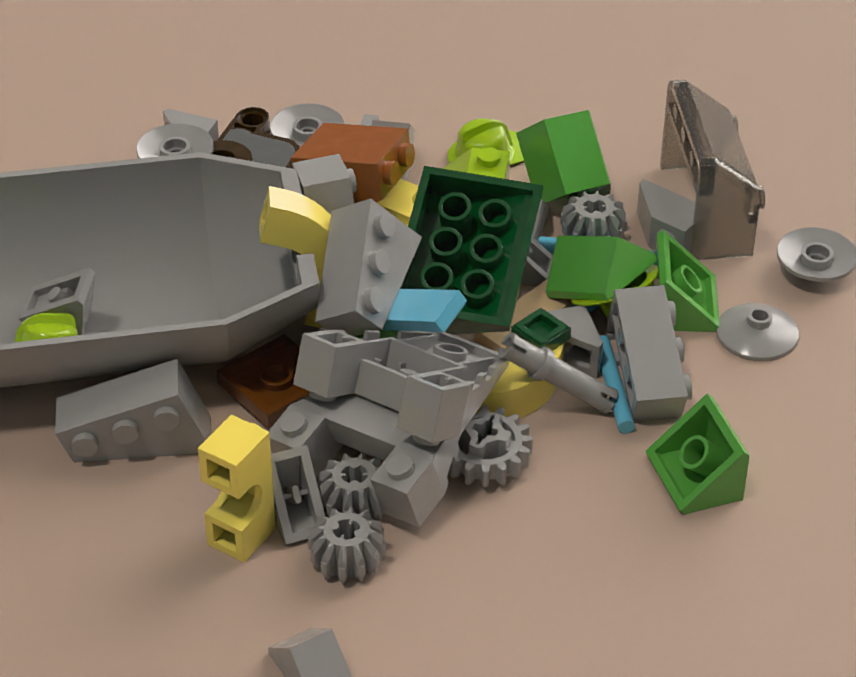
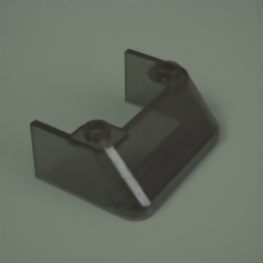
[660,80,765,260]

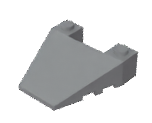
[293,330,510,446]
[269,393,468,528]

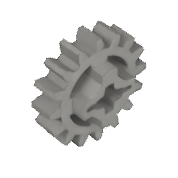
[450,405,533,487]

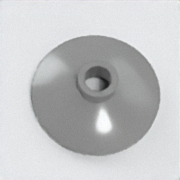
[270,103,344,147]
[136,123,214,159]
[777,227,856,282]
[716,303,799,361]

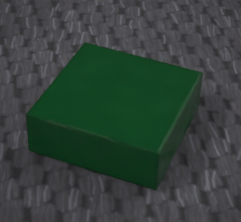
[511,308,571,351]

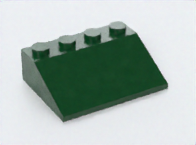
[400,166,543,335]

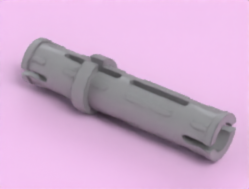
[498,332,618,413]

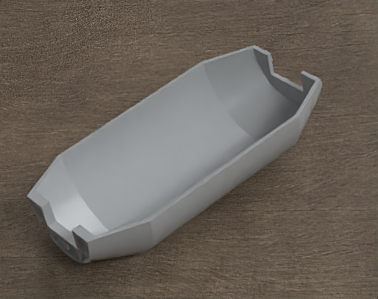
[0,152,319,388]

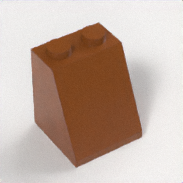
[291,123,415,204]

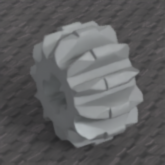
[560,190,627,238]
[317,453,383,520]
[308,506,386,585]

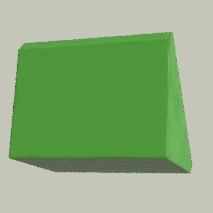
[516,110,611,204]
[653,230,719,332]
[545,236,657,301]
[645,393,750,515]

